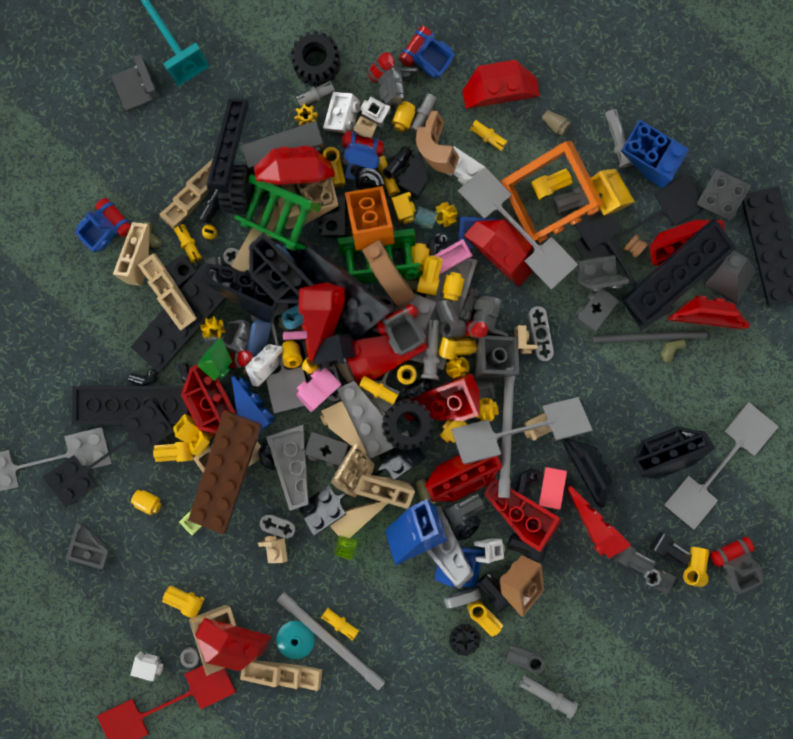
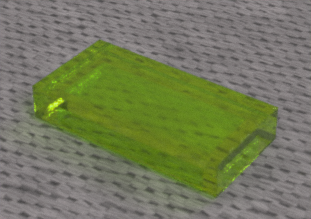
[334,535,358,560]

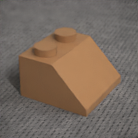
[500,555,544,617]

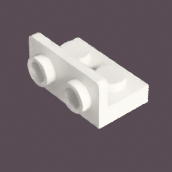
[323,92,361,134]
[446,146,484,185]
[245,344,283,387]

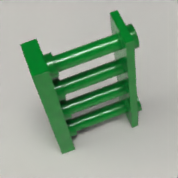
[234,174,322,251]
[338,229,420,284]

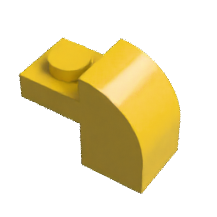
[173,414,213,457]

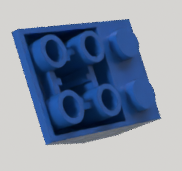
[621,119,689,188]
[232,376,275,434]
[385,499,448,565]

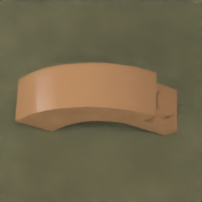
[416,111,459,174]
[362,240,416,308]

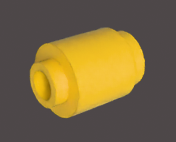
[391,101,416,132]
[411,243,430,272]
[442,272,465,302]
[281,340,302,368]
[397,365,417,385]
[131,490,162,516]

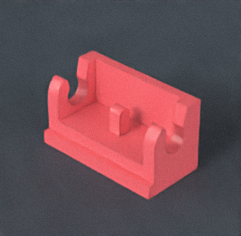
[539,467,567,510]

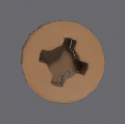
[623,234,648,258]

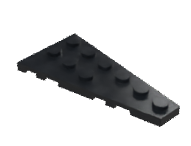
[286,235,395,341]

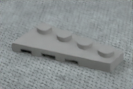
[337,381,394,459]
[266,425,309,511]
[427,505,474,589]

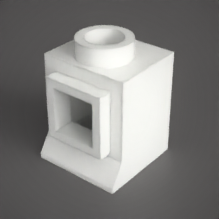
[360,96,391,128]
[474,538,505,563]
[130,651,164,681]

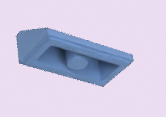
[246,318,272,358]

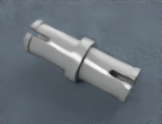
[296,80,335,108]
[410,94,437,133]

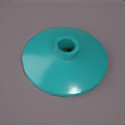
[276,621,315,659]

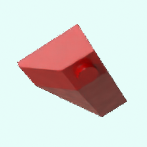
[299,282,345,362]
[348,330,428,384]
[402,373,480,421]
[484,478,562,552]
[565,484,631,558]

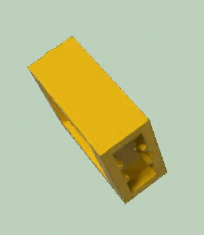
[591,169,635,216]

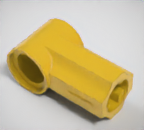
[323,147,346,188]
[531,169,572,200]
[417,255,443,296]
[438,337,477,359]
[153,442,194,462]
[683,547,709,587]
[162,585,204,618]
[467,600,504,637]

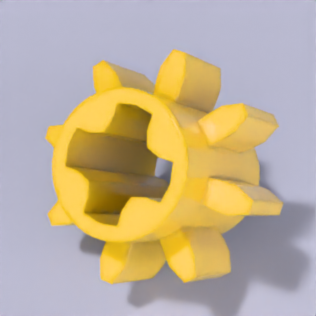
[294,104,318,126]
[434,202,458,227]
[200,316,226,339]
[446,355,469,379]
[476,398,499,422]

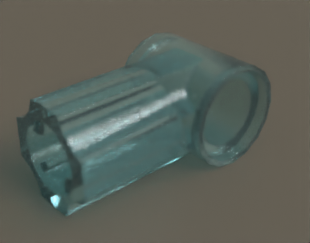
[414,206,438,232]

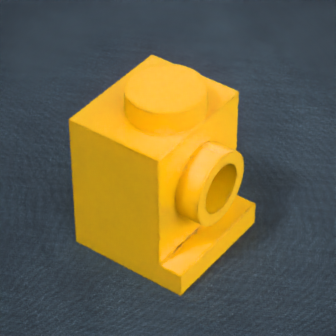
[392,192,416,224]
[440,420,468,443]

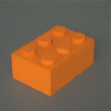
[345,186,394,250]

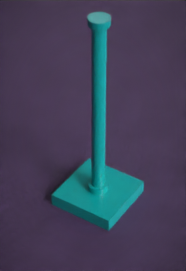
[140,0,210,87]

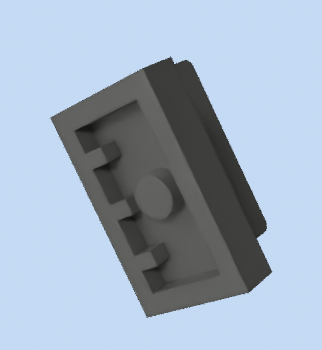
[112,54,161,111]
[697,167,752,220]
[576,255,629,291]

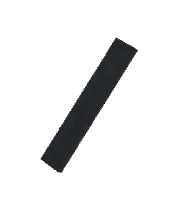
[206,99,248,190]

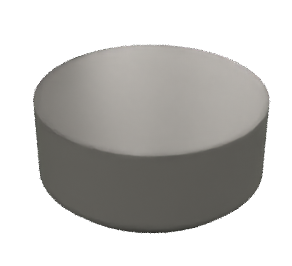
[180,647,200,668]

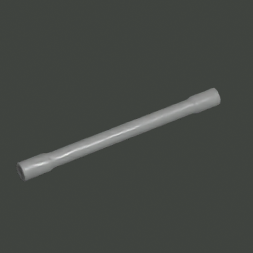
[498,376,515,498]
[276,592,385,690]

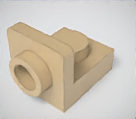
[353,116,378,138]
[514,325,538,354]
[523,413,552,441]
[258,535,288,563]

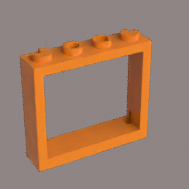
[500,141,604,243]

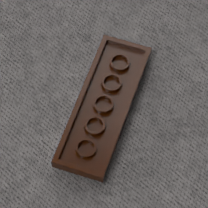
[188,410,262,535]

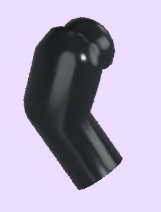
[128,369,158,386]

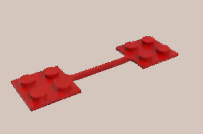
[97,665,236,739]

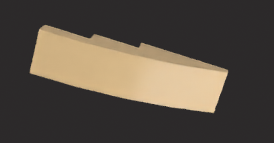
[159,159,213,229]
[231,205,281,272]
[138,253,197,330]
[240,660,322,691]

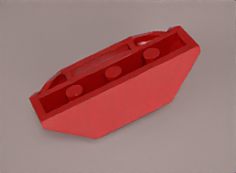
[462,60,540,109]
[254,146,335,184]
[463,220,533,287]
[650,220,725,266]
[667,296,750,329]
[181,364,236,434]
[425,455,502,502]
[195,617,272,671]

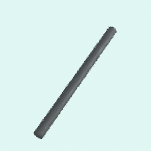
[592,331,708,343]

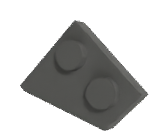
[66,522,110,570]

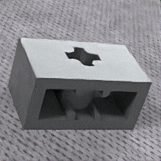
[574,290,619,333]
[304,431,349,468]

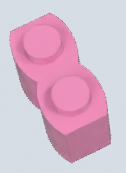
[295,367,341,412]

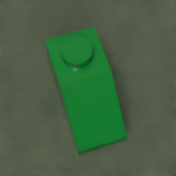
[197,338,232,381]

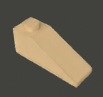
[113,222,150,286]
[320,401,367,454]
[354,474,415,509]
[330,500,388,543]

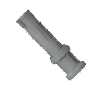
[605,109,633,169]
[421,320,442,380]
[519,675,578,719]

